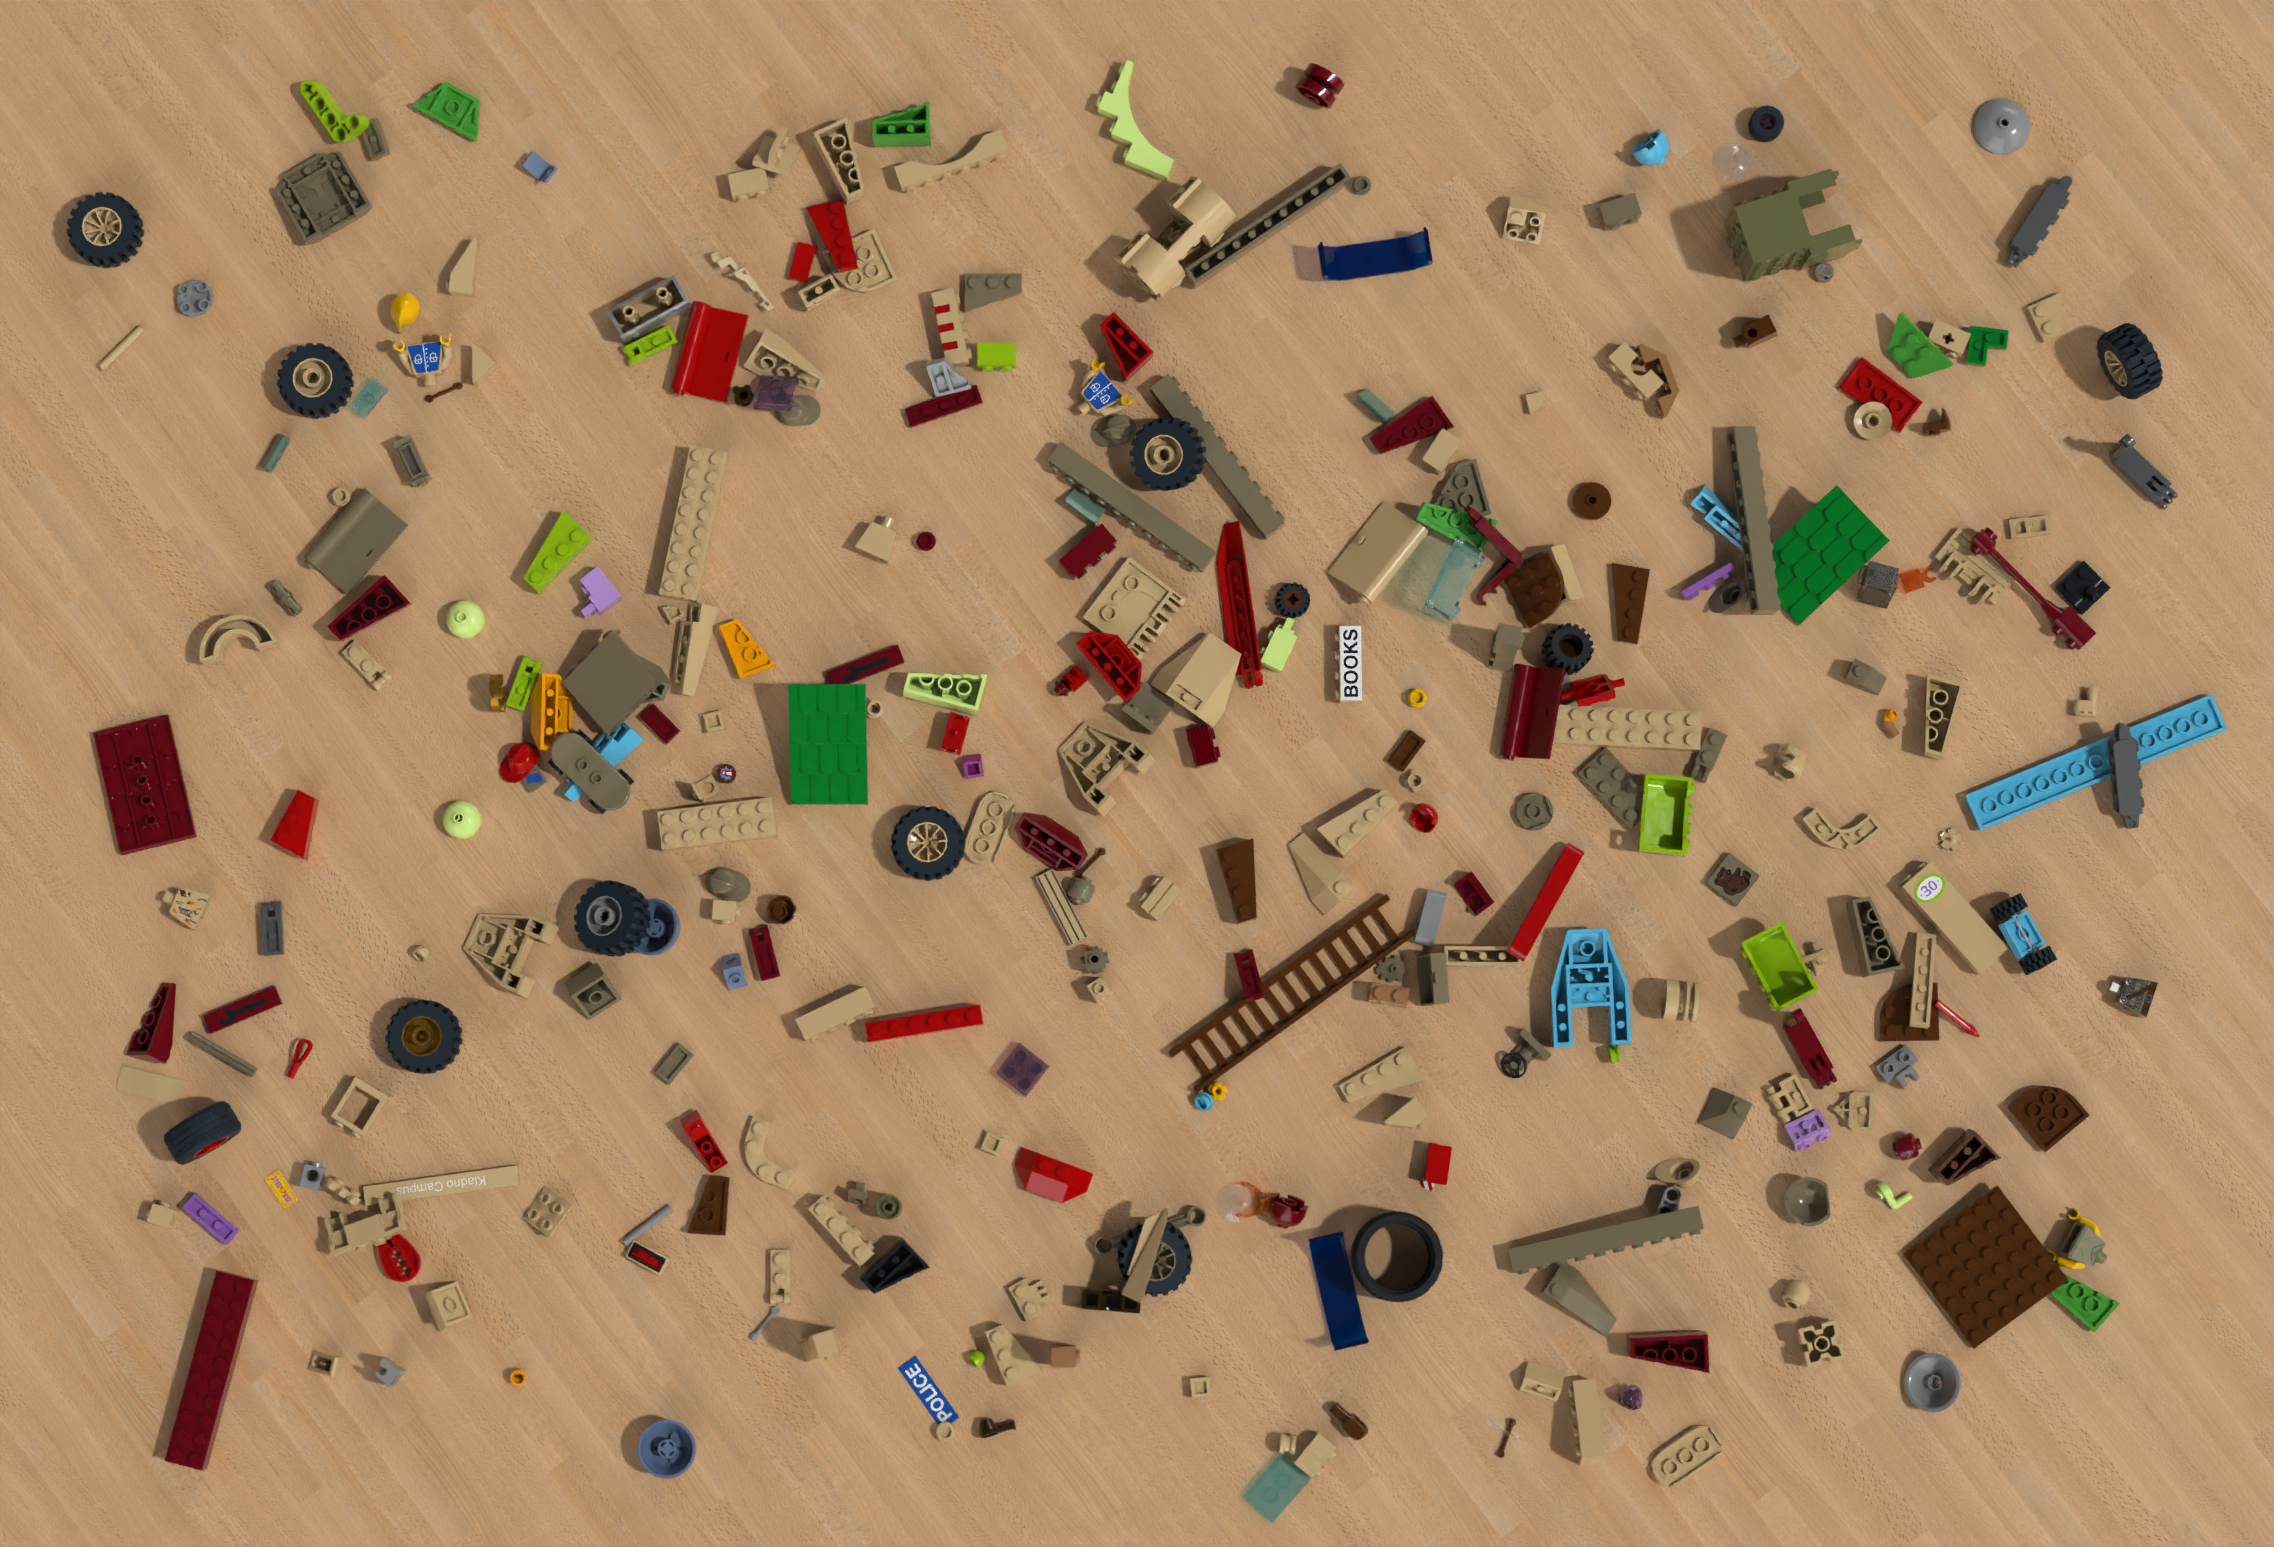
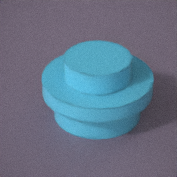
[1195,1092,1213,1111]

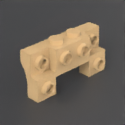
[324,1194,407,1256]

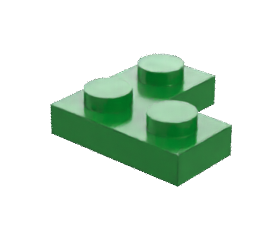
[1966,326,2009,366]

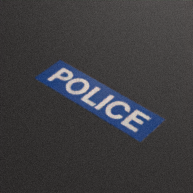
[898,1356,959,1424]

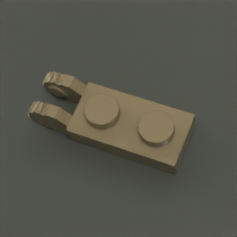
[1690,728,1728,783]

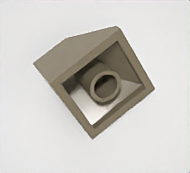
[1698,1088,1752,1139]

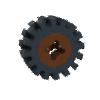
[1275,582,1310,618]

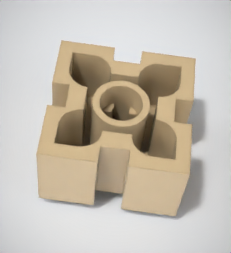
[1795,1320,1846,1367]

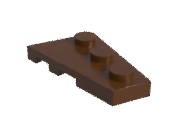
[687,1176,730,1236]

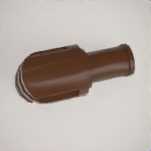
[1329,1402,1368,1440]

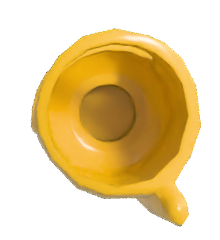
[390,292,420,334]

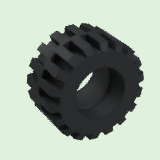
[1541,623,1594,675]

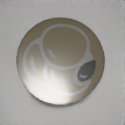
[1814,263,1834,283]

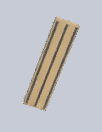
[1036,869,1088,946]

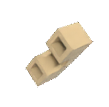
[1606,342,1664,402]

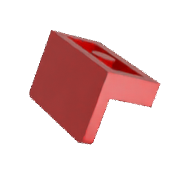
[1424,1143,1452,1185]

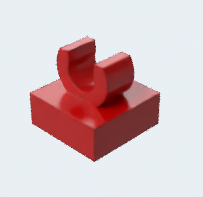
[1062,665,1089,693]

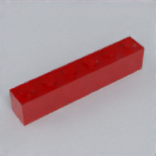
[865,1005,984,1043]

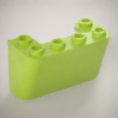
[1638,774,1695,857]
[1740,921,1819,1012]

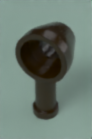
[979,1418,1016,1438]

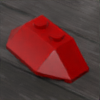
[1076,631,1142,702]
[1014,1147,1093,1203]

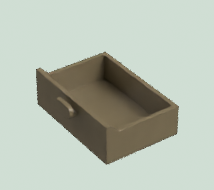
[1416,953,1450,1006]

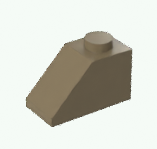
[1844,659,1887,695]

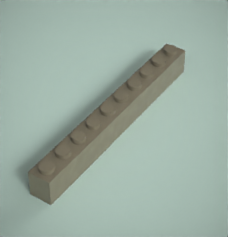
[1184,163,1351,289]
[1150,374,1285,540]
[1726,426,1781,615]
[1048,442,1216,573]
[1508,1206,1704,1275]

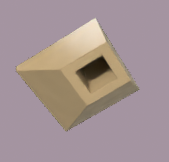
[1502,195,1547,245]

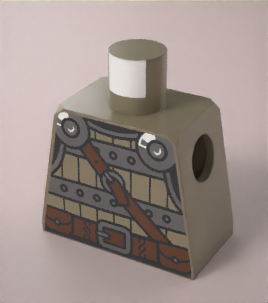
[2108,977,2158,1018]

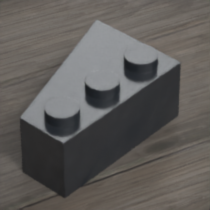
[860,1237,930,1294]

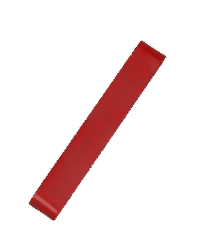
[1507,843,1585,962]

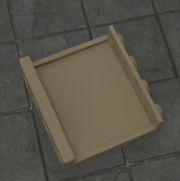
[562,630,664,734]

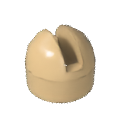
[412,945,429,962]

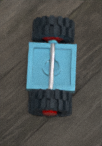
[1990,893,2057,975]

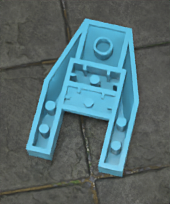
[1551,928,1631,1048]

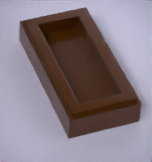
[1388,730,1426,772]

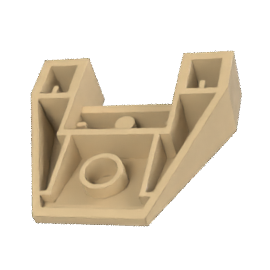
[1058,722,1156,817]
[463,914,559,998]

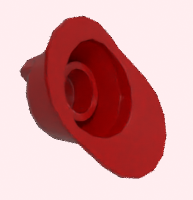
[500,742,540,783]

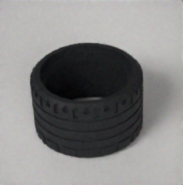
[1351,1212,1443,1302]

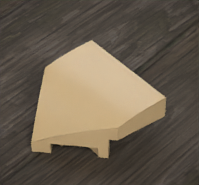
[1834,1091,1875,1131]

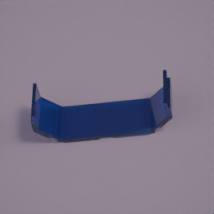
[1317,227,1433,281]
[1308,1231,1369,1351]

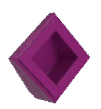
[962,754,984,779]

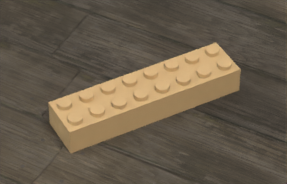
[659,445,730,604]
[1553,705,1702,752]

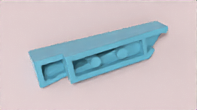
[1690,485,1742,550]
[563,722,643,802]

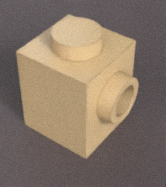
[712,900,741,925]
[146,1201,179,1229]

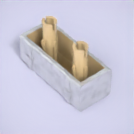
[607,275,691,343]

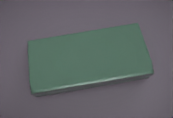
[1358,389,1394,423]
[260,434,290,473]
[1064,487,1106,525]

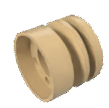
[1661,979,1701,1022]

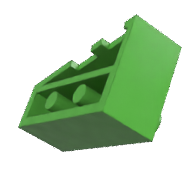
[872,102,931,147]

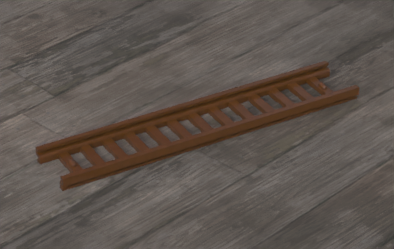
[1168,894,1416,1093]

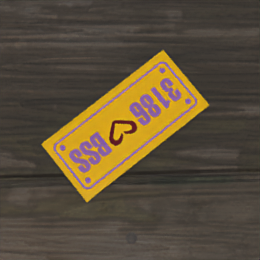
[265,1169,299,1209]

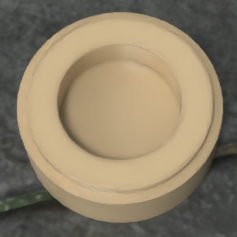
[936,1421,955,1442]

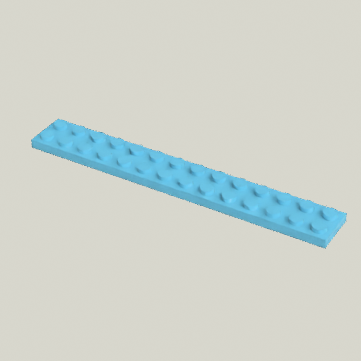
[1964,694,2227,831]

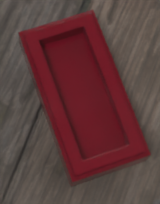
[640,704,680,744]

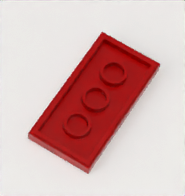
[1838,357,1923,433]

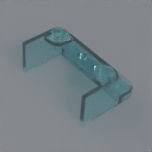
[1422,536,1485,624]

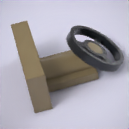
[1501,1028,1551,1078]

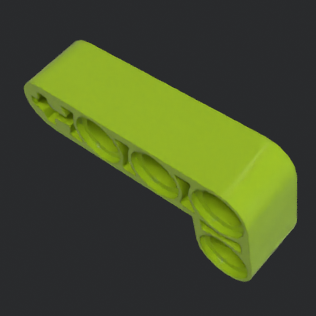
[300,80,369,143]

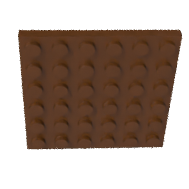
[1903,1185,2068,1349]

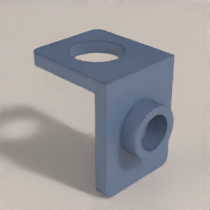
[522,152,558,183]
[721,953,747,990]

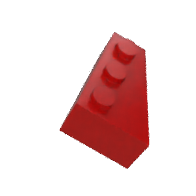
[1100,312,1153,382]
[270,790,319,860]

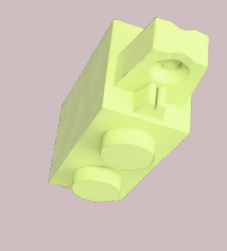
[1260,617,1297,673]

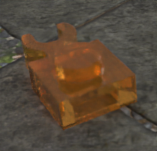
[1900,567,1936,593]

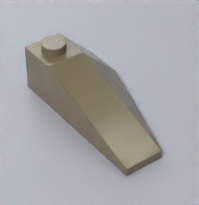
[1542,1263,1617,1336]

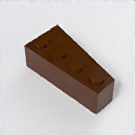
[1216,839,1257,925]

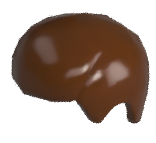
[766,895,797,925]

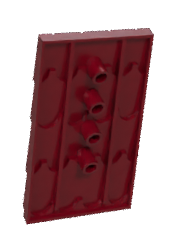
[93,715,197,855]

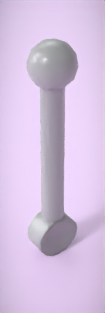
[750,1307,779,1340]

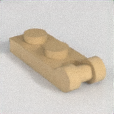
[342,640,392,691]
[770,1250,791,1304]

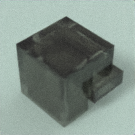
[1857,561,1899,609]

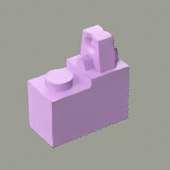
[580,566,623,618]

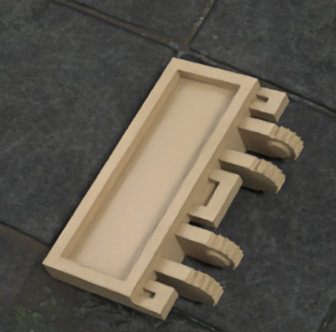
[1935,528,2015,605]

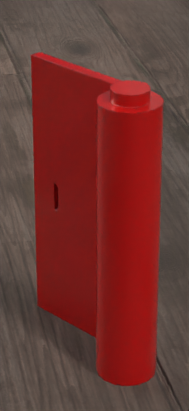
[670,301,749,403]

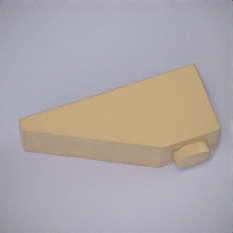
[446,238,480,298]

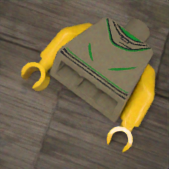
[2047,1208,2107,1269]

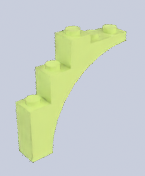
[1096,60,1174,181]

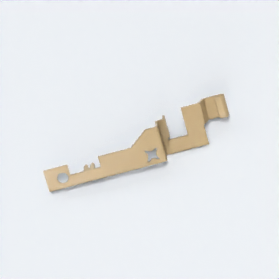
[709,251,774,312]

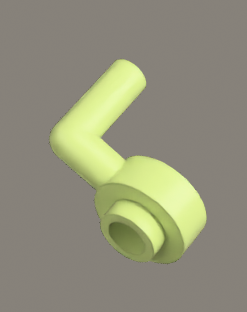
[1875,1180,1912,1210]

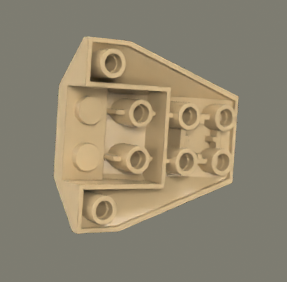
[1151,633,1241,728]

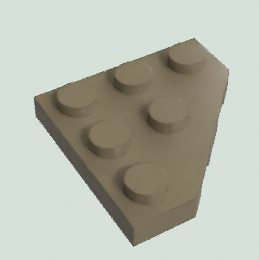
[1435,459,1491,516]

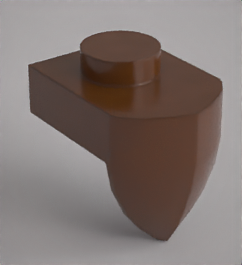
[1923,408,1951,436]

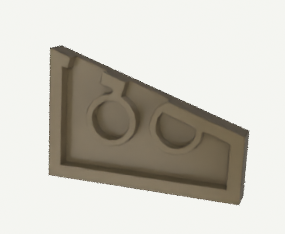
[965,274,1022,313]

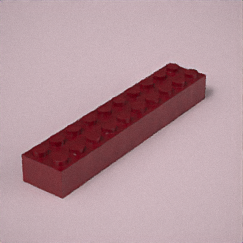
[164,1270,258,1471]

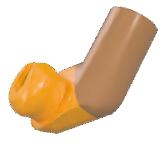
[1882,709,1899,738]

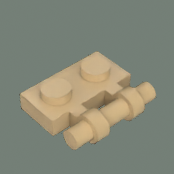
[1766,1074,1814,1124]

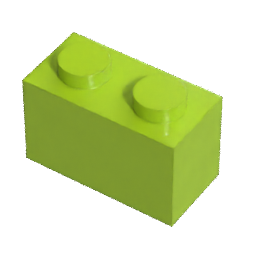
[977,342,1016,372]

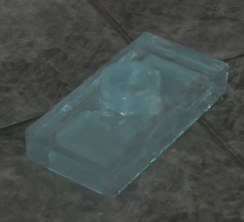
[349,378,388,419]

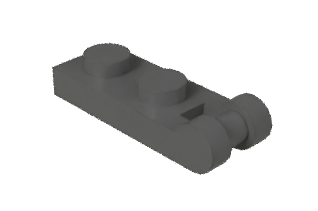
[261,901,285,956]

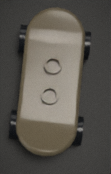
[548,729,635,815]

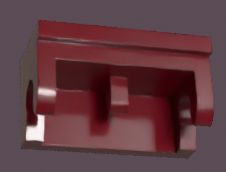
[1454,871,1494,916]

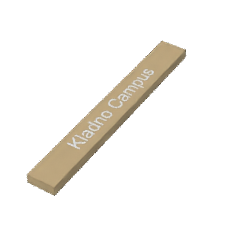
[363,1165,520,1206]

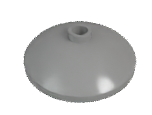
[1973,98,2030,155]
[1904,1353,1961,1412]

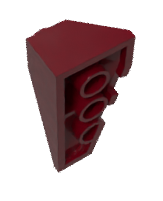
[126,983,176,1063]

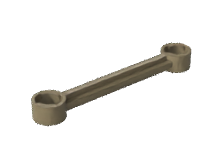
[1094,1207,1206,1255]

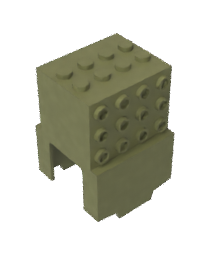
[1725,169,1862,281]

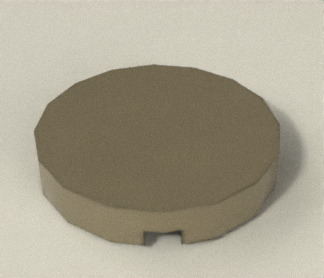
[1515,792,1554,831]

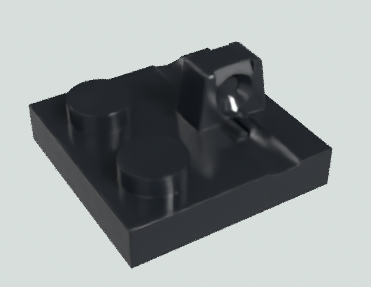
[2055,561,2110,614]

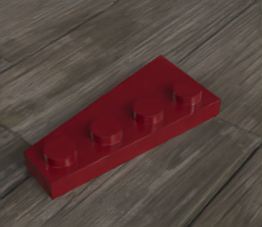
[1369,396,1454,455]

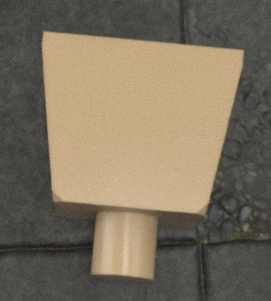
[855,515,897,564]

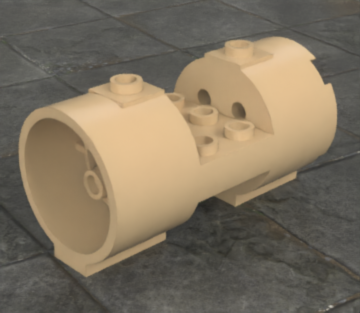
[1114,176,1237,302]

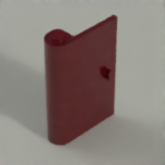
[1499,664,1565,761]

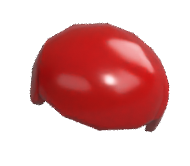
[1409,803,1438,833]

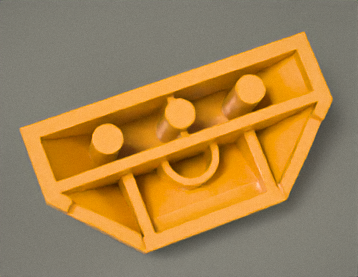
[531,673,573,751]

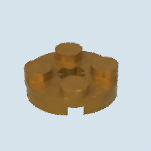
[489,674,506,712]

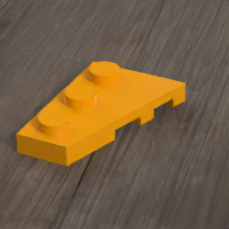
[719,619,776,680]

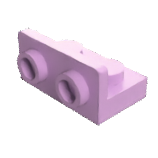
[1784,1109,1831,1152]

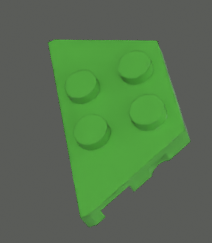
[412,82,480,142]
[1887,312,1954,378]

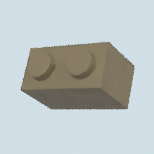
[1597,193,1642,230]

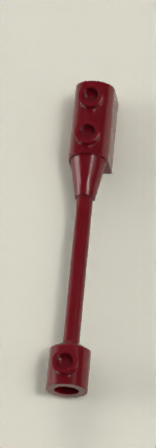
[1969,527,2096,650]

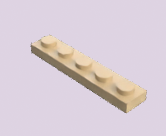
[1909,932,1936,1029]

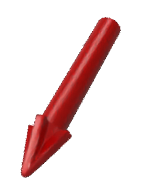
[1933,1000,1980,1037]

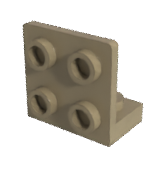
[1121,682,1174,735]

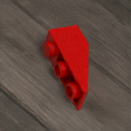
[680,1110,728,1173]

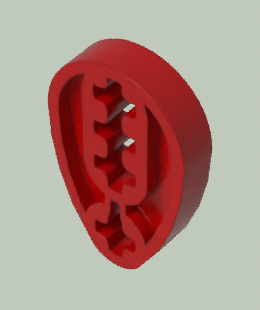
[378,1234,422,1282]

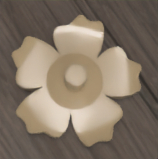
[1940,828,1964,851]

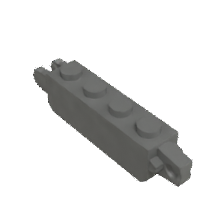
[2007,176,2072,268]
[2107,722,2144,829]

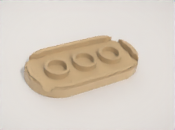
[964,791,1016,866]
[1651,1426,1722,1487]

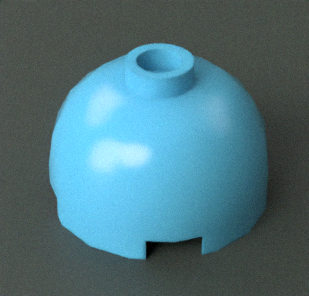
[1631,129,1670,166]

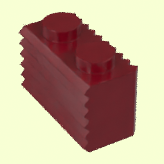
[1186,724,1221,769]

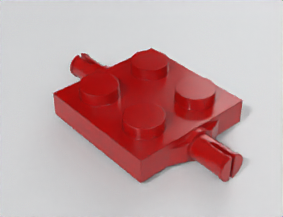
[1561,674,1625,707]

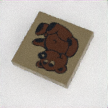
[1706,852,1760,906]

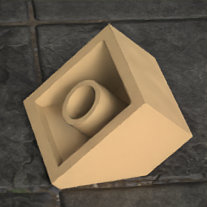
[1382,1097,1429,1129]

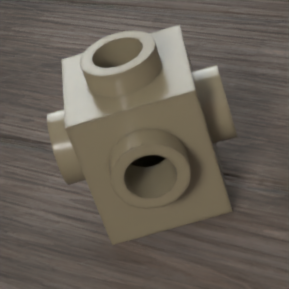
[1080,946,1109,975]

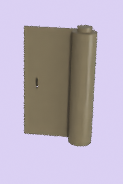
[304,488,408,594]

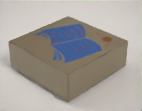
[523,766,548,792]

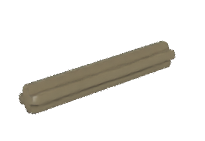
[188,1031,257,1077]

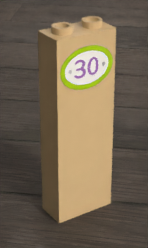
[1900,861,2008,975]

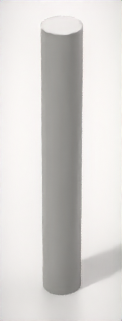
[622,1205,673,1246]

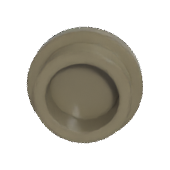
[1352,176,1371,195]

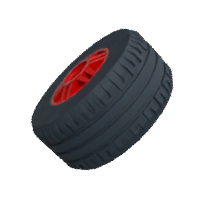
[164,1101,241,1165]

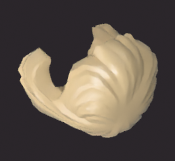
[1773,744,1806,782]

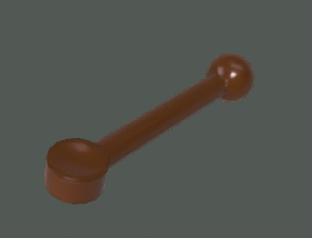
[425,382,463,403]
[1075,848,1106,878]
[1497,1419,1516,1458]

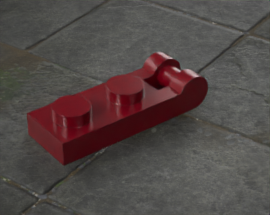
[749,925,781,981]
[1234,949,1265,1002]

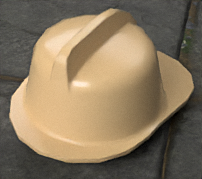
[1655,1159,1700,1188]

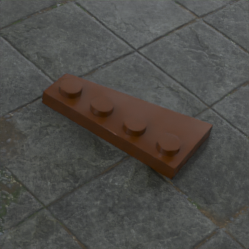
[1612,563,1650,645]

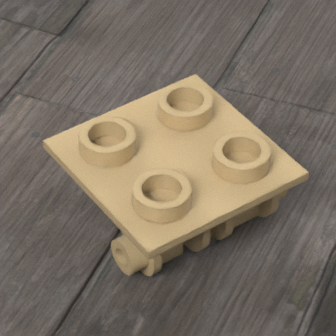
[523,1186,572,1238]

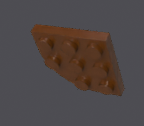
[1504,551,1564,628]
[1880,983,1939,1042]
[2007,1086,2090,1152]

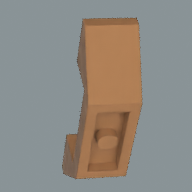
[1635,344,1679,419]

